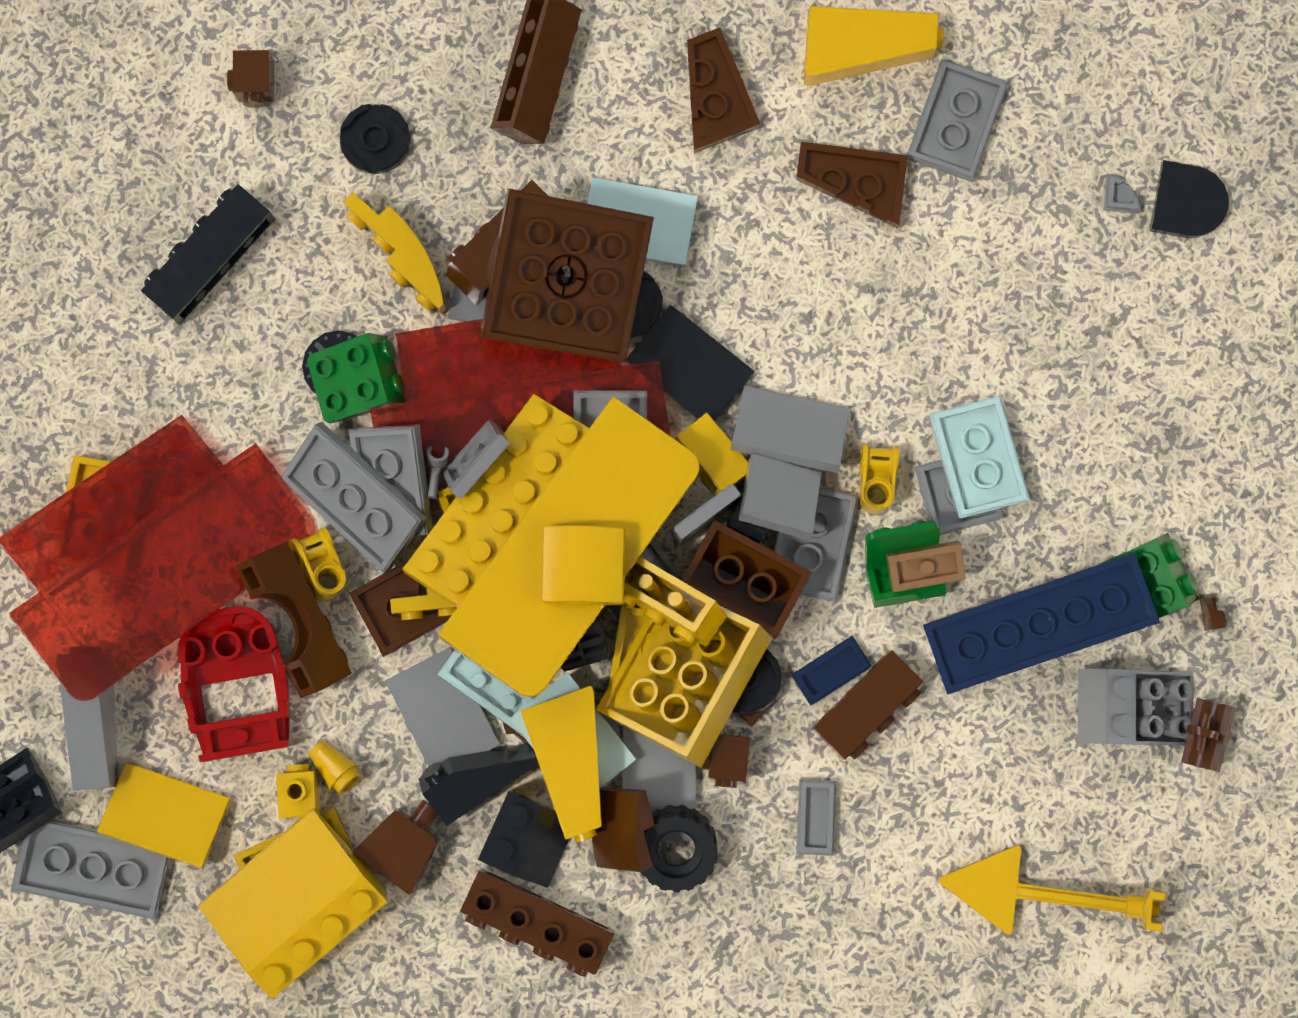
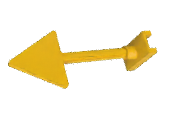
[939,845,1166,935]

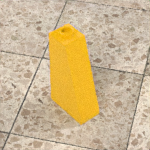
[804,6,944,86]
[521,685,602,843]

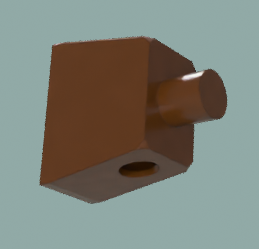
[353,800,440,895]

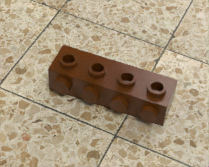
[490,0,582,144]
[460,868,615,977]

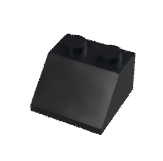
[478,790,570,888]

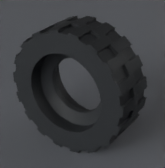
[640,805,718,892]

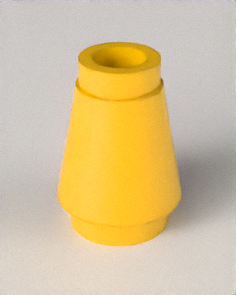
[308,740,362,795]

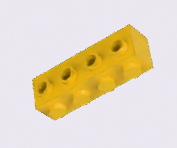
[624,557,727,647]

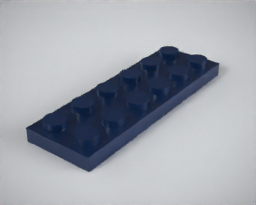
[923,553,1160,695]

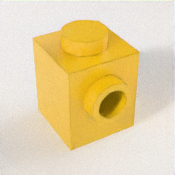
[276,764,321,819]

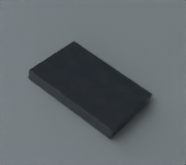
[626,305,755,422]

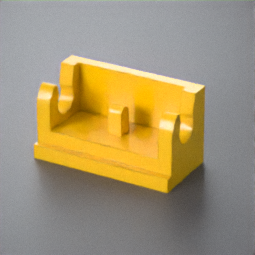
[675,413,748,496]

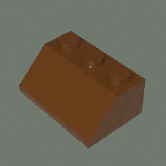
[681,520,812,640]

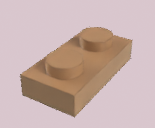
[886,541,966,592]

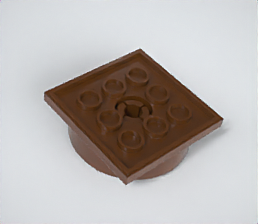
[480,188,654,363]

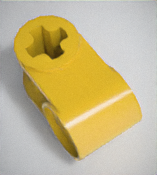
[859,443,899,515]
[289,527,346,602]

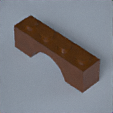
[235,541,352,698]

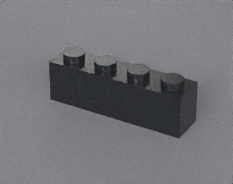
[141,184,275,325]

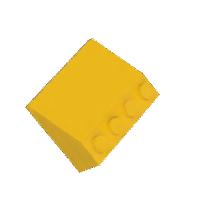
[596,606,772,768]
[198,808,388,999]

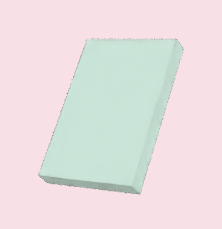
[587,177,698,267]
[929,396,1030,520]
[510,672,636,788]

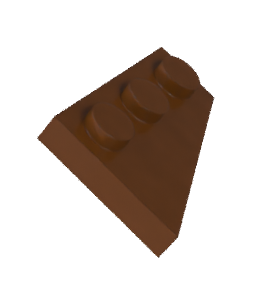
[687,27,760,153]
[796,142,908,228]

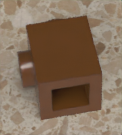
[227,50,274,108]
[702,734,750,788]

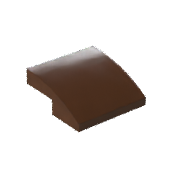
[592,787,655,872]

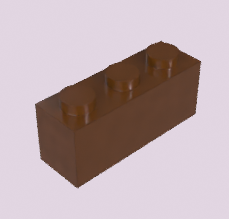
[811,650,924,760]

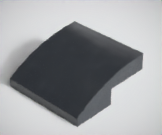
[0,748,62,853]

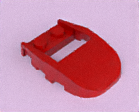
[178,606,290,763]

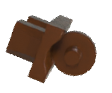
[1181,698,1236,773]

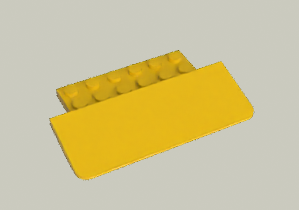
[403,394,700,697]

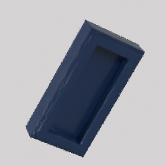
[791,636,872,706]

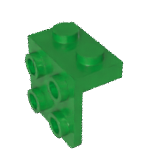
[307,333,407,423]
[865,521,946,608]
[1098,533,1199,618]

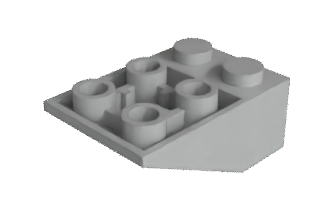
[1078,669,1193,746]

